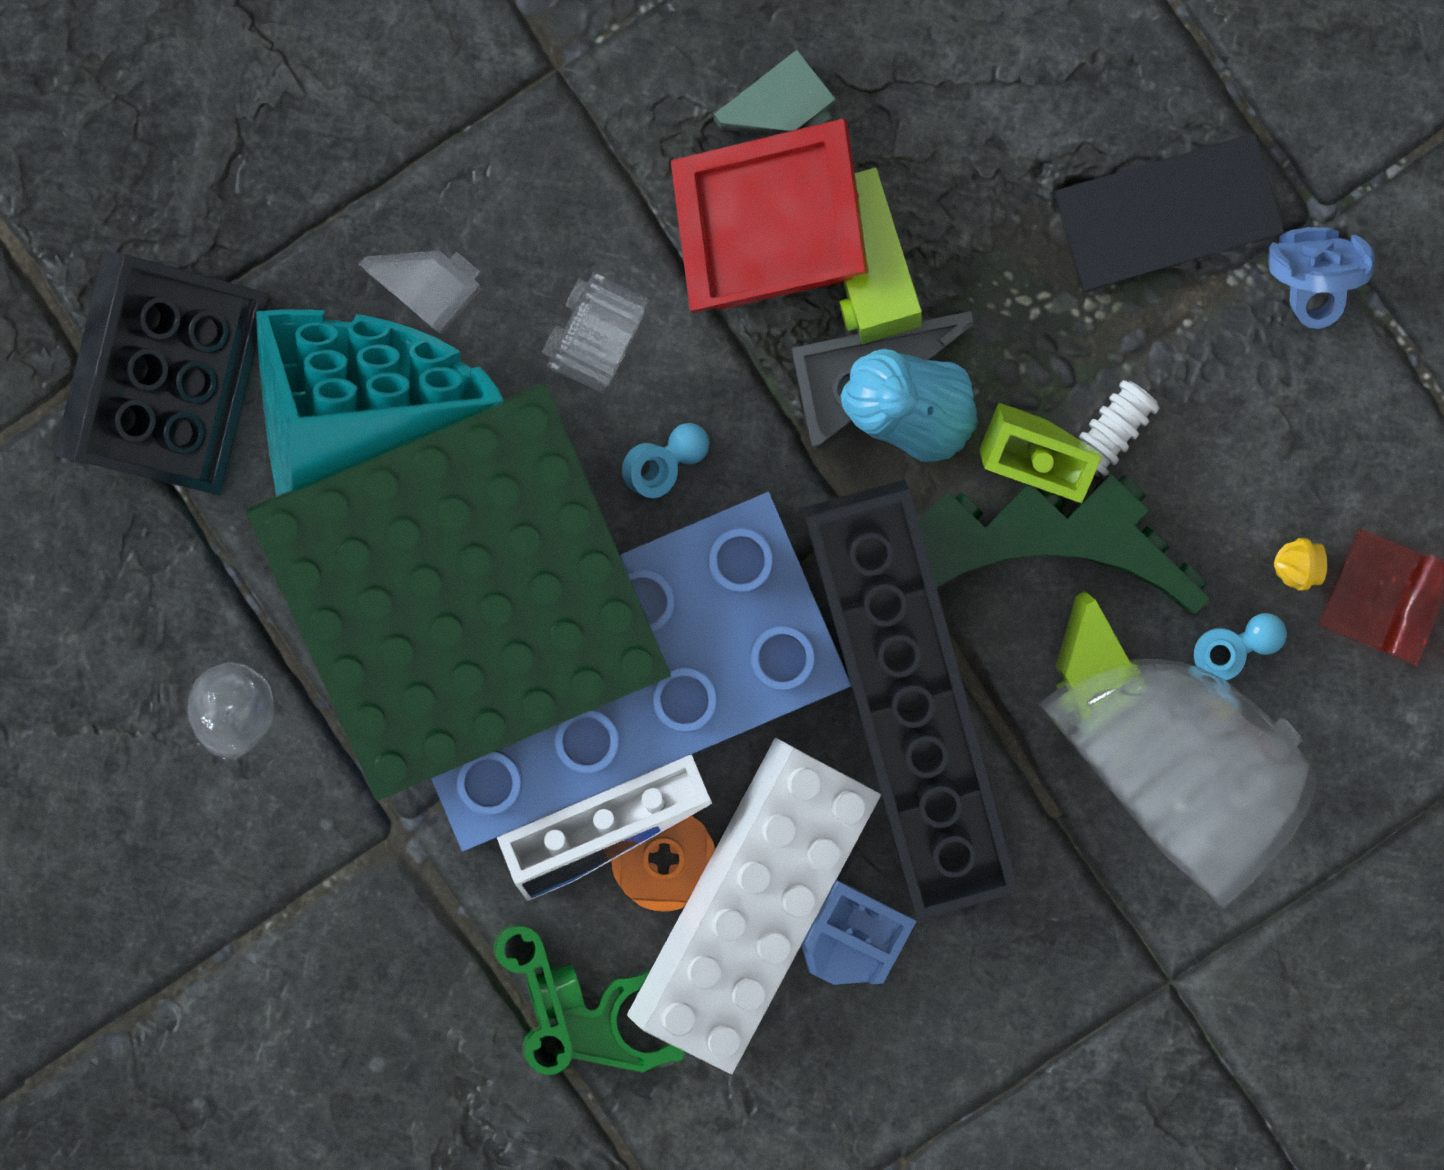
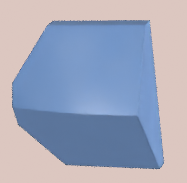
[801,880,917,985]

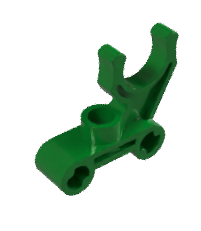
[493,924,684,1075]

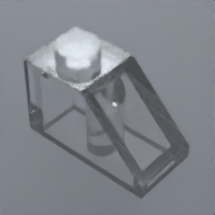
[359,250,483,336]

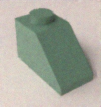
[714,50,836,136]

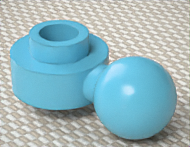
[622,423,710,498]
[1194,613,1287,681]

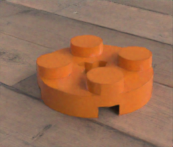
[611,815,715,912]

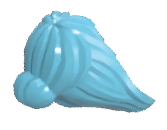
[840,349,978,462]

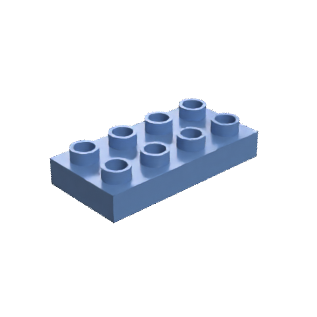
[431,492,851,852]

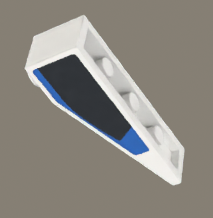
[497,755,712,901]

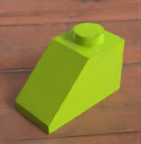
[979,402,1102,503]
[1055,591,1145,721]

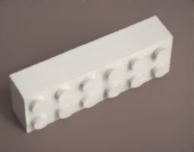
[627,738,881,1075]

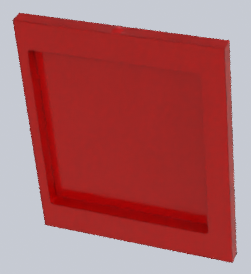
[671,118,869,313]

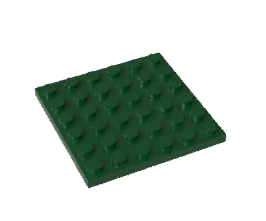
[246,382,671,801]

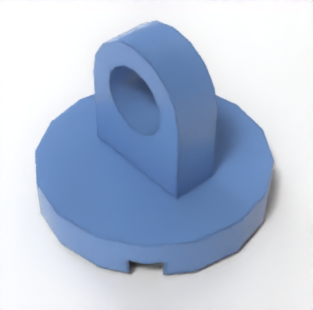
[1268,227,1375,329]

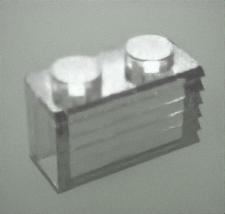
[542,272,650,396]

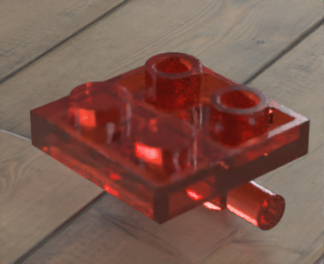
[1317,529,1444,666]

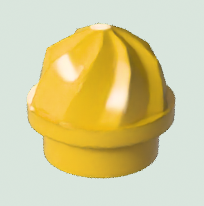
[1274,538,1327,590]

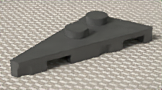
[791,311,973,448]

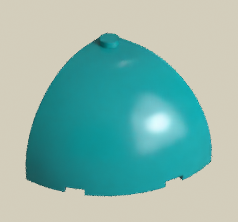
[256,309,503,496]

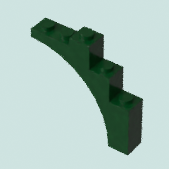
[918,474,1210,614]

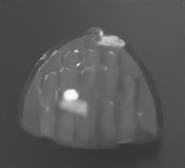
[1039,659,1317,908]

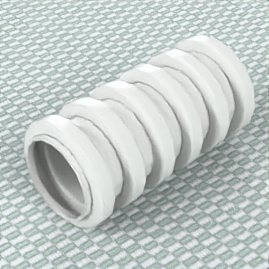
[1079,380,1160,478]

